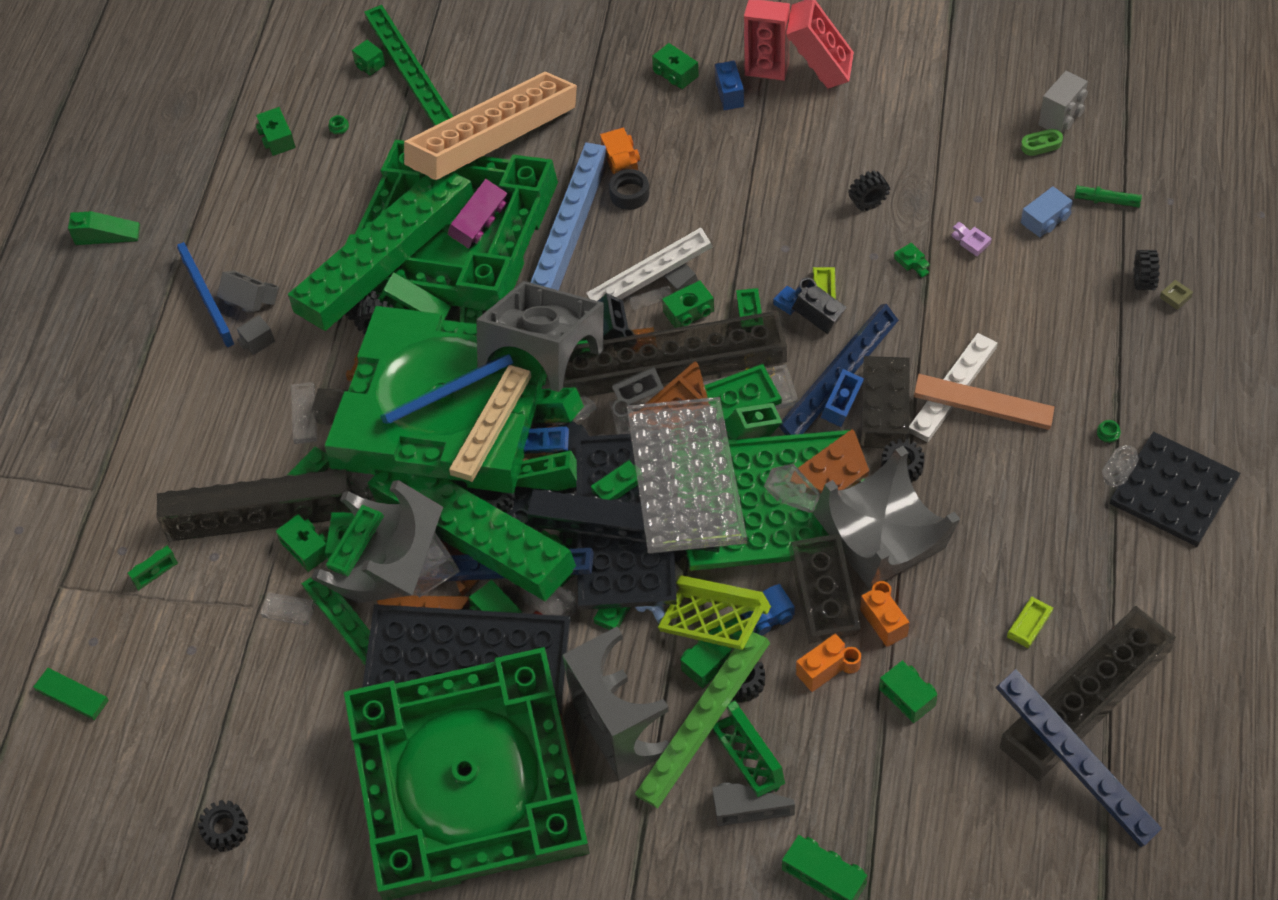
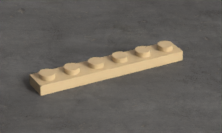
[449,365,531,482]

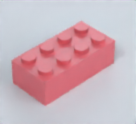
[744,0,790,81]
[786,0,854,89]

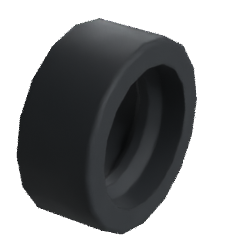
[609,169,650,210]

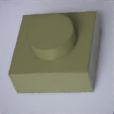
[1160,280,1193,310]

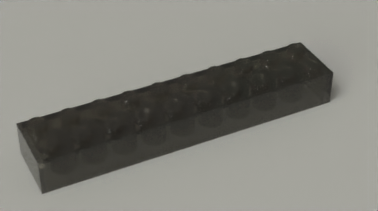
[563,311,787,398]

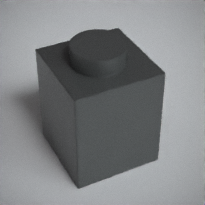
[237,315,275,355]

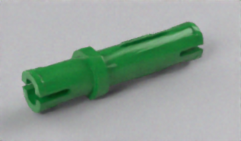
[1074,185,1142,208]

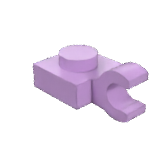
[951,222,992,256]

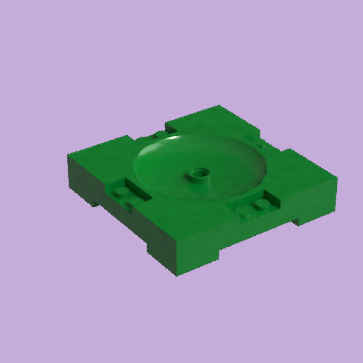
[345,140,558,311]
[325,306,547,494]
[344,647,590,900]

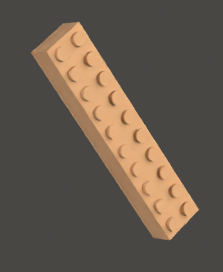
[404,72,577,180]

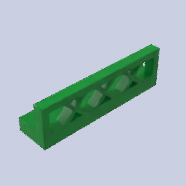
[712,701,785,797]

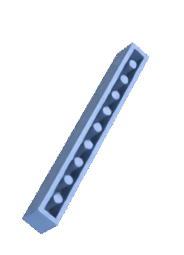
[530,143,607,290]

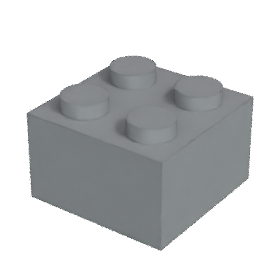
[1039,71,1088,133]

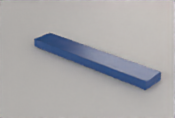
[177,242,235,348]
[380,354,513,423]

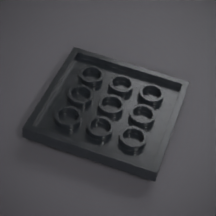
[1109,431,1241,547]

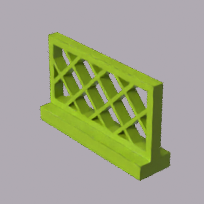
[658,575,771,650]

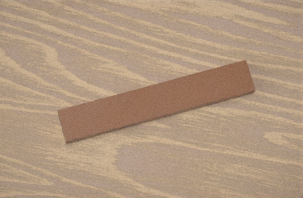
[913,374,1054,430]

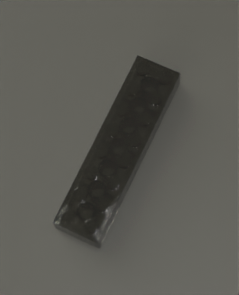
[156,469,353,542]
[999,606,1176,781]

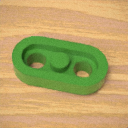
[1021,129,1063,156]

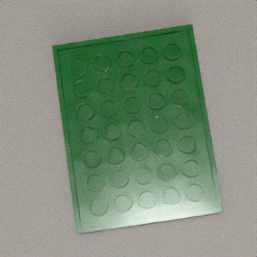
[670,430,865,571]

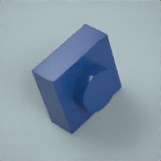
[773,286,797,315]

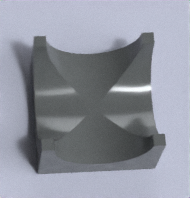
[477,281,604,392]
[814,446,960,589]
[311,480,443,603]
[563,627,669,781]

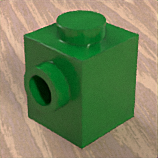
[352,40,385,76]

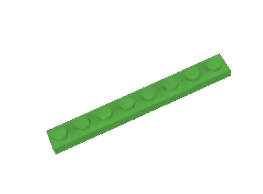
[635,632,770,809]

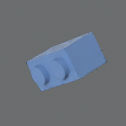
[1021,187,1072,237]

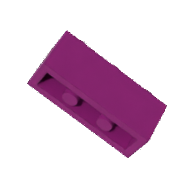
[447,179,507,248]

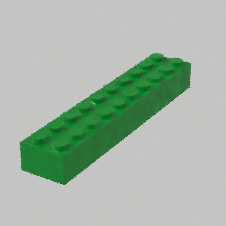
[288,172,473,331]
[367,470,576,602]

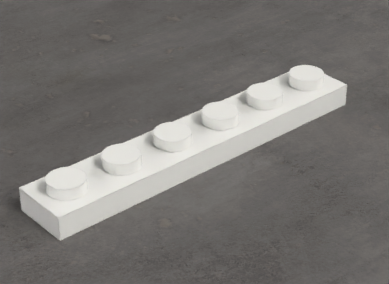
[587,228,713,301]
[908,333,997,442]

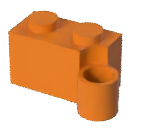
[600,127,640,175]
[860,581,909,647]
[796,633,861,692]

